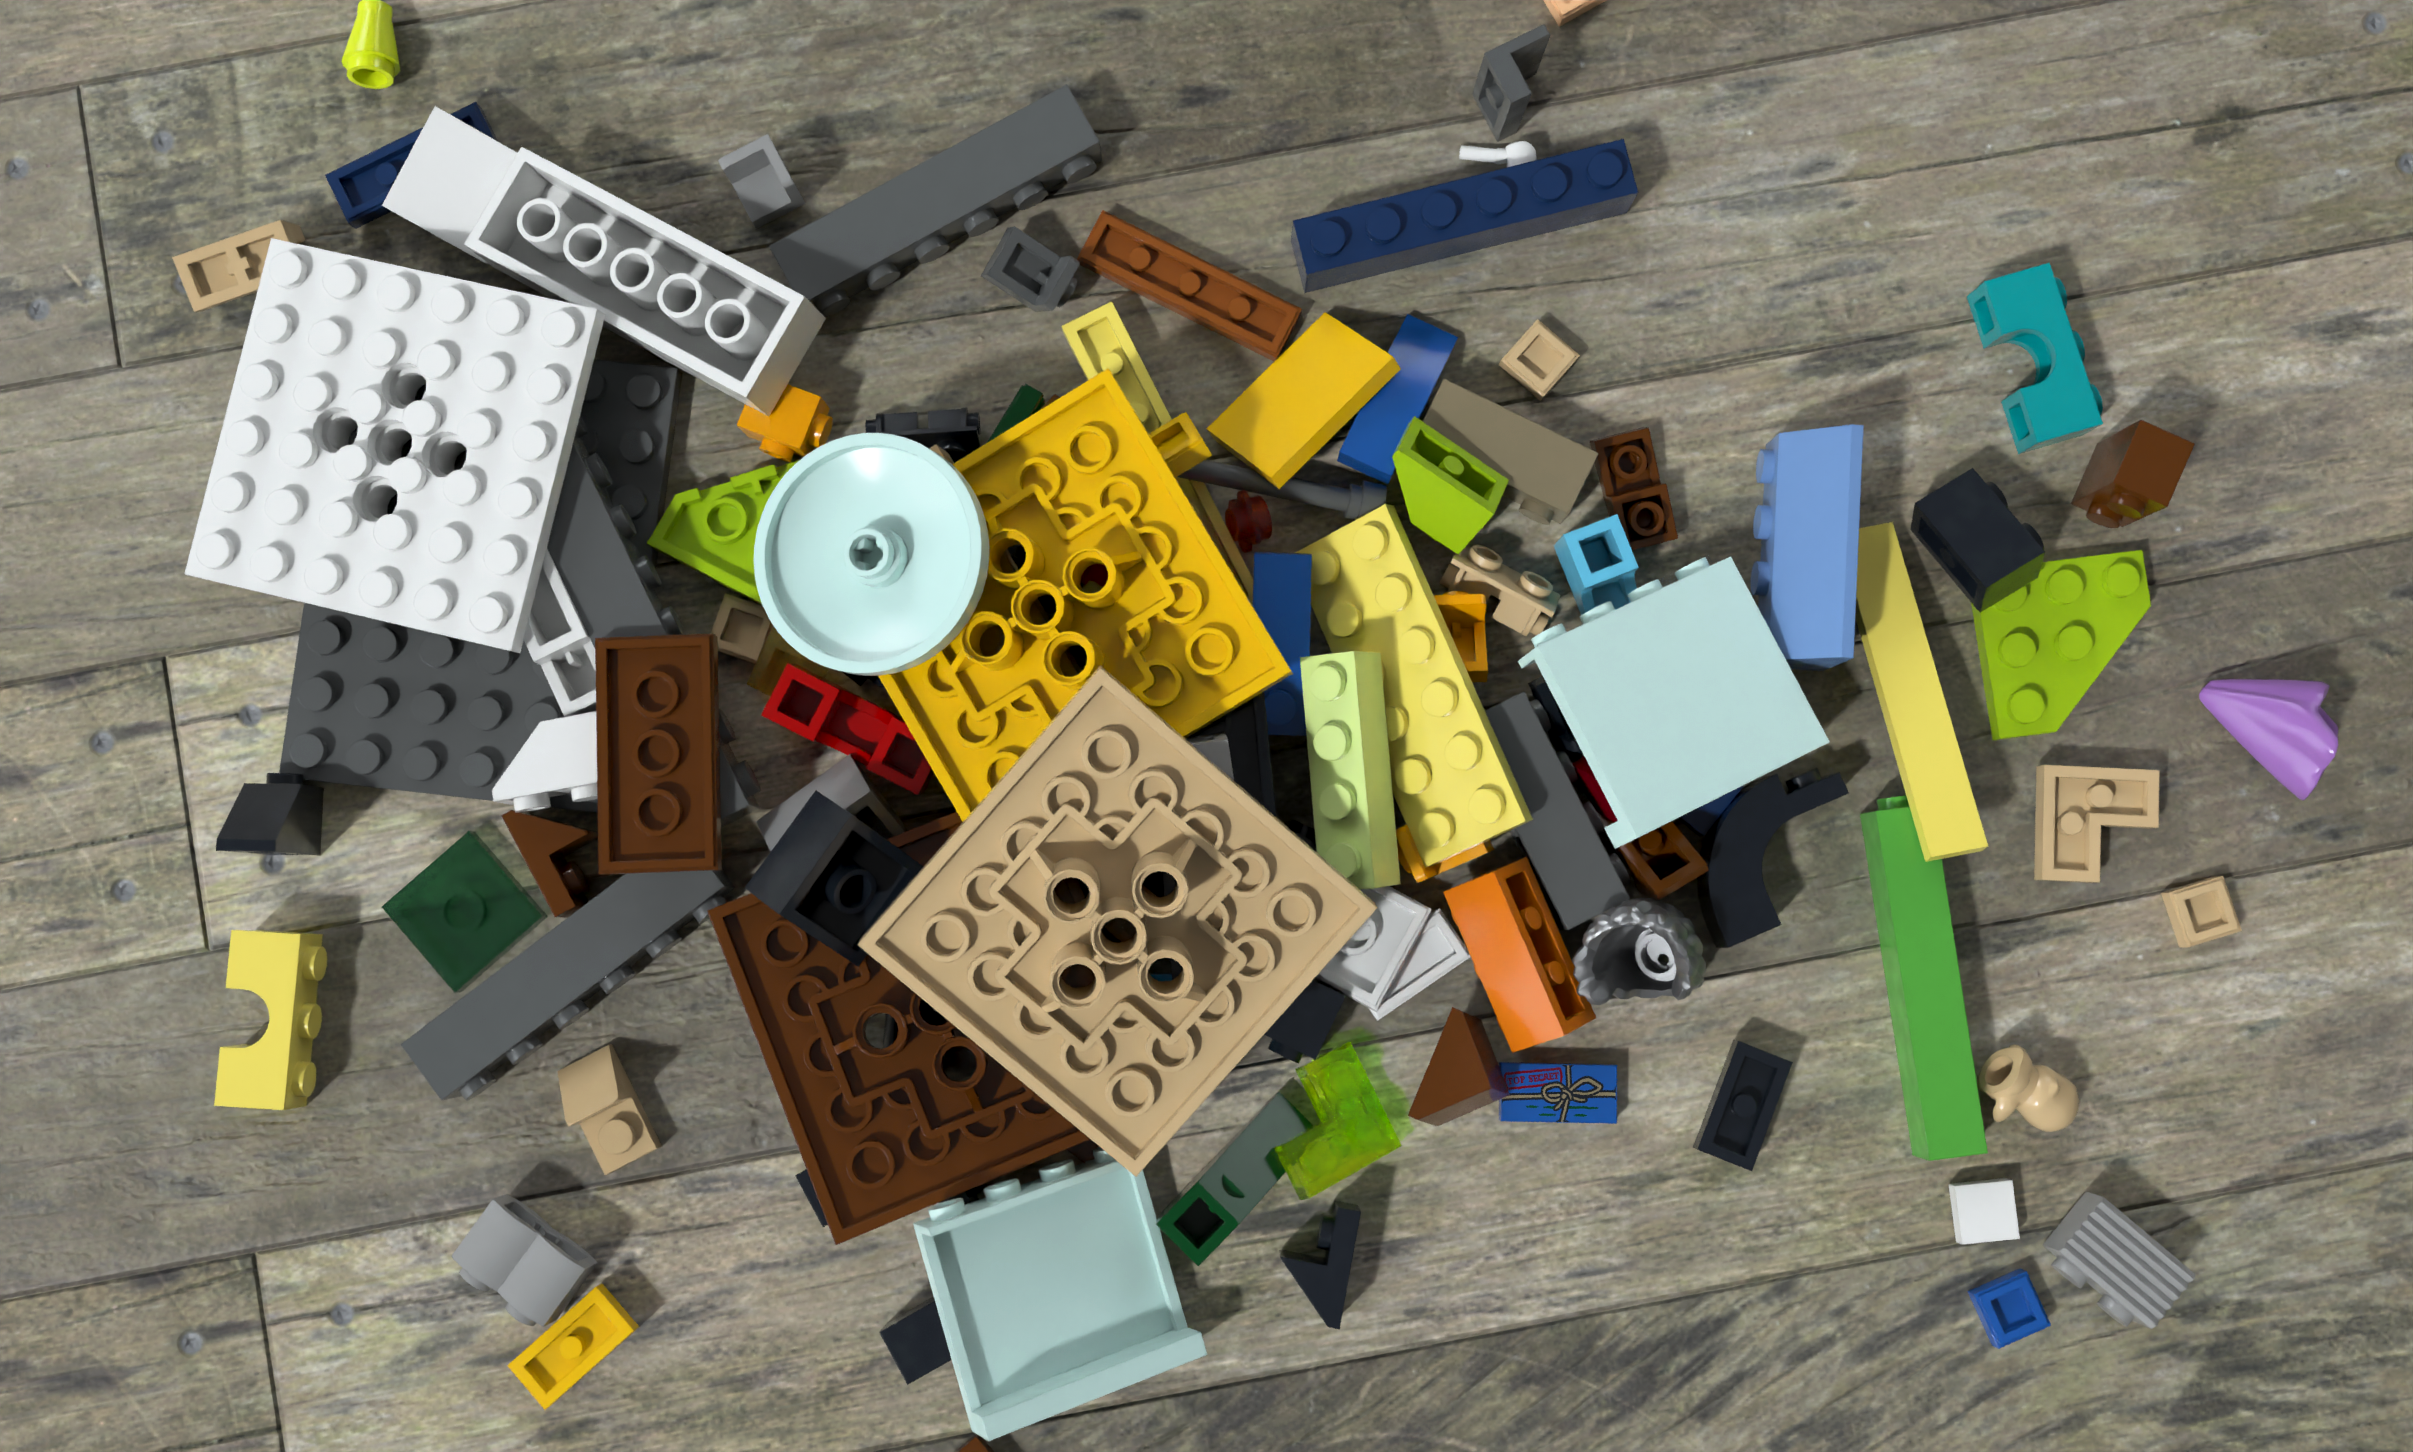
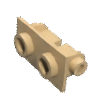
[1439,544,1561,636]

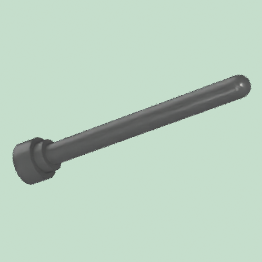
[1177,460,1387,521]

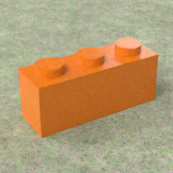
[1443,857,1596,1053]

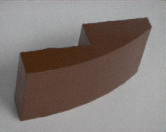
[1590,427,1678,550]

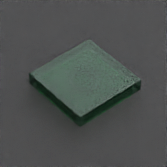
[382,831,548,993]

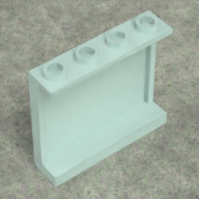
[1518,556,1830,849]
[913,1147,1207,1441]

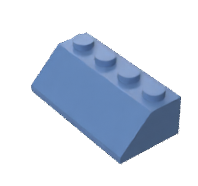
[1751,424,1864,671]

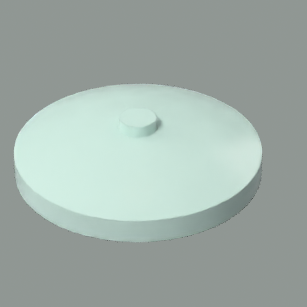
[754,433,990,676]

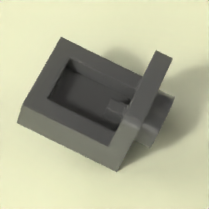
[981,226,1080,312]

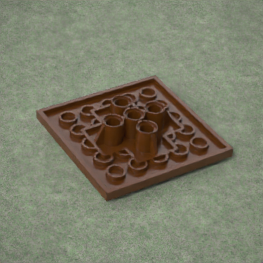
[707,812,1095,1245]

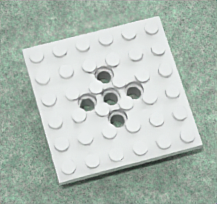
[184,238,605,653]

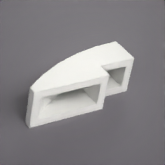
[523,549,596,717]

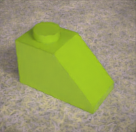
[1392,416,1509,555]

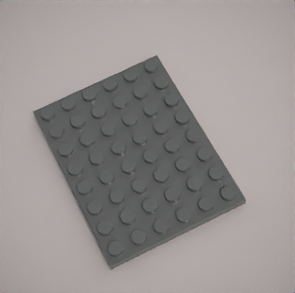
[279,359,682,813]

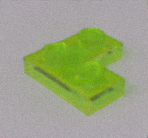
[1274,1041,1402,1200]

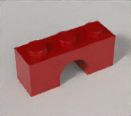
[761,663,934,795]

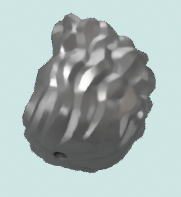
[1572,898,1706,1005]

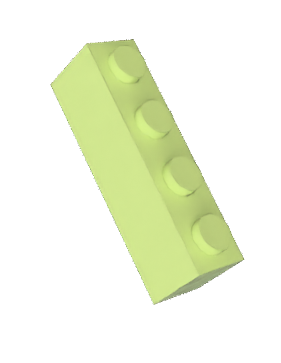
[1300,651,1401,889]

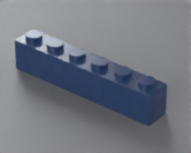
[1291,139,1639,293]

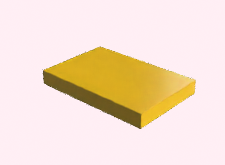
[1206,312,1401,489]

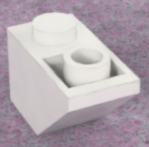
[492,711,597,813]

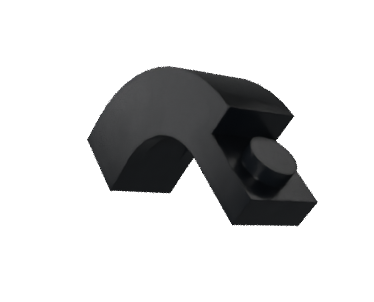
[1697,768,1849,948]

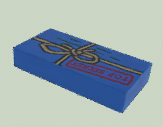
[1499,1062,1617,1124]

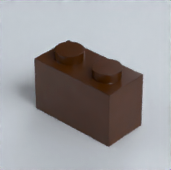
[2071,420,2195,528]

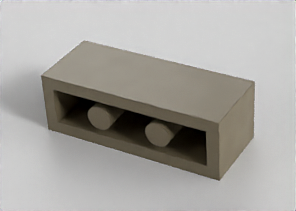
[1423,379,1599,525]

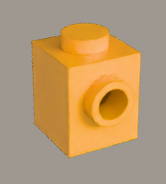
[737,384,833,462]

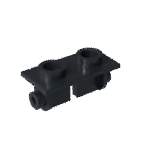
[865,407,981,463]

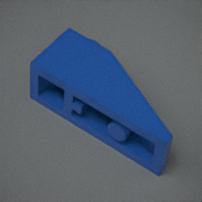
[1252,552,1312,736]

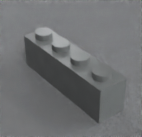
[1485,691,1631,930]

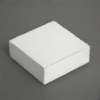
[1949,1178,2020,1245]

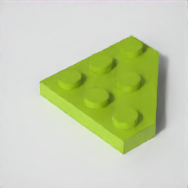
[647,460,799,606]
[1971,550,2151,741]

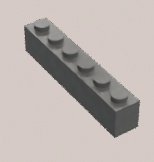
[769,84,1102,317]
[401,869,735,1101]

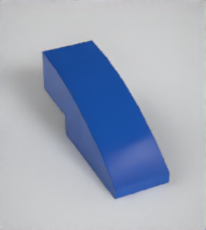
[1337,314,1458,485]

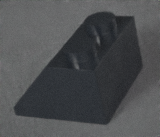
[745,790,924,967]

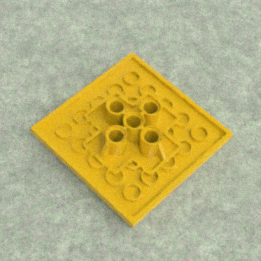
[878,368,1293,822]

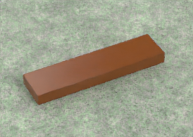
[1077,210,1302,361]

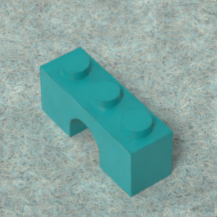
[1967,262,2103,454]

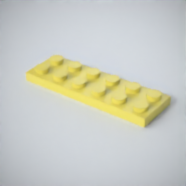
[1295,504,1533,867]

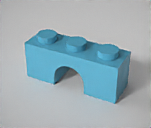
[1554,514,1639,615]

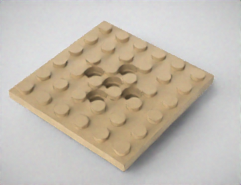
[858,665,1377,1177]

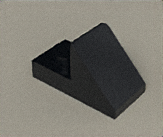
[1279,1201,1361,1330]

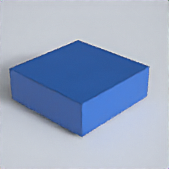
[1967,1268,2051,1349]

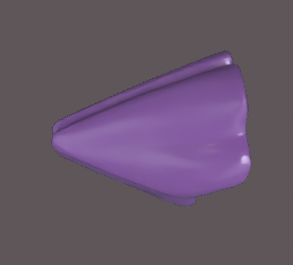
[2199,679,2338,801]

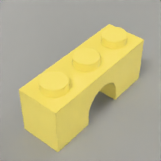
[214,930,327,1110]

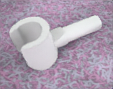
[1459,141,1537,167]

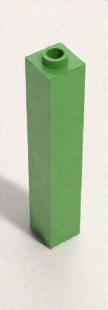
[1860,796,1988,1161]

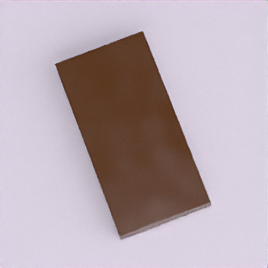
[595,634,722,875]

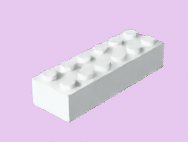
[464,147,826,417]

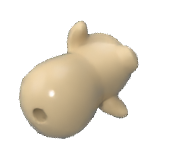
[1977,1044,2080,1132]

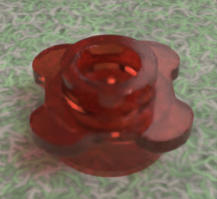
[1225,490,1272,553]

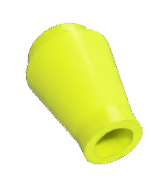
[342,0,400,89]

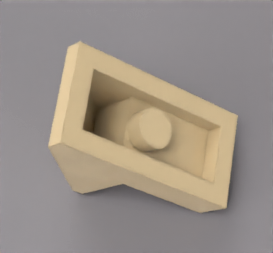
[557,1044,662,1175]

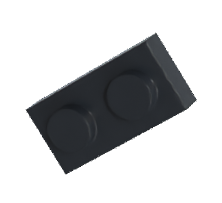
[1693,1040,1793,1171]

